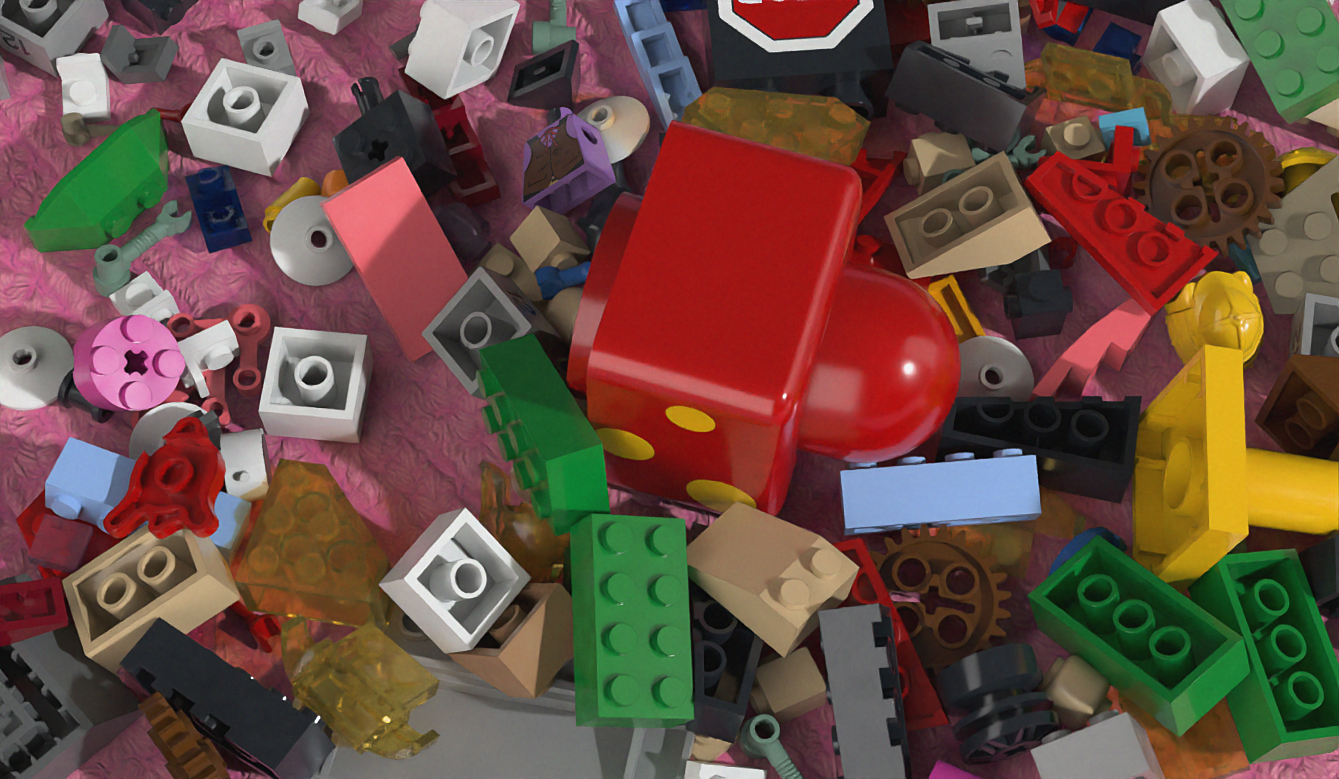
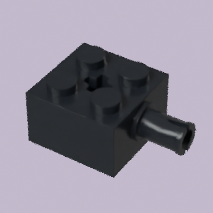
[332,77,458,199]

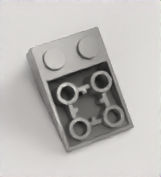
[927,0,1030,141]

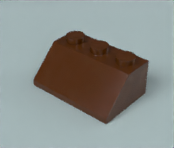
[1254,354,1339,462]

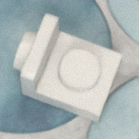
[56,53,111,123]
[109,271,180,328]
[178,320,241,399]

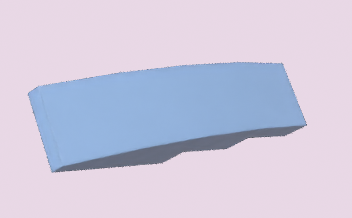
[613,0,715,131]

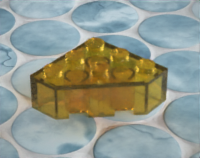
[681,87,871,166]
[234,458,396,632]

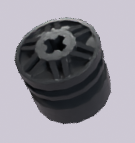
[934,643,1063,765]

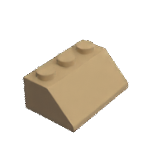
[62,523,241,678]

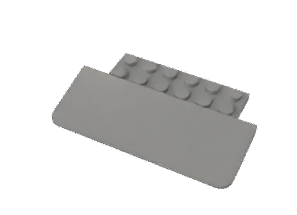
[292,570,696,779]

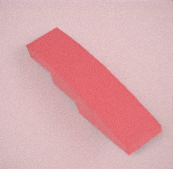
[1029,298,1163,402]

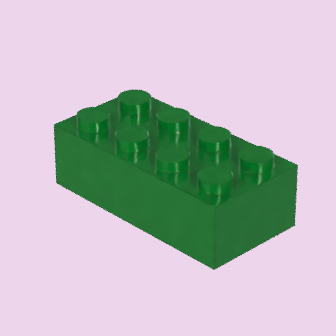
[1220,0,1339,124]
[476,333,610,536]
[570,513,694,729]
[1027,534,1251,738]
[1187,548,1339,764]

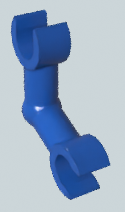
[535,261,591,300]

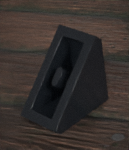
[507,39,581,113]

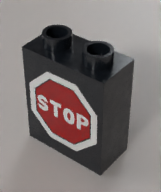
[700,0,894,137]

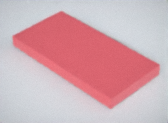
[319,156,469,362]

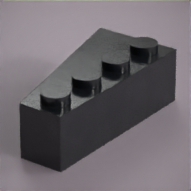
[119,617,336,779]

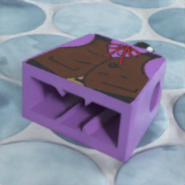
[522,107,616,215]

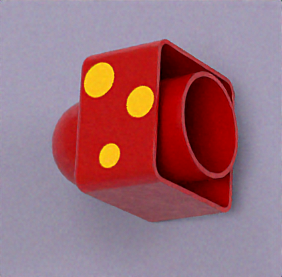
[567,120,961,517]

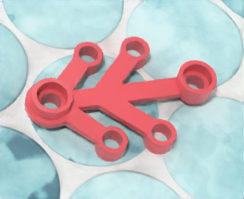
[131,304,272,430]

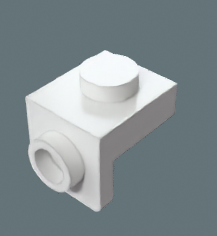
[298,0,363,35]

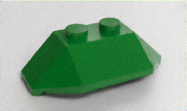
[23,108,168,253]

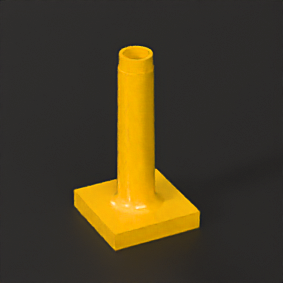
[1132,344,1339,593]

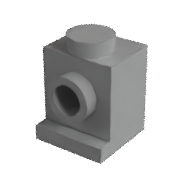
[237,19,297,77]

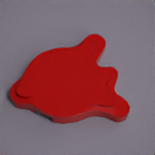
[103,416,226,539]

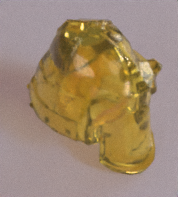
[478,458,570,583]

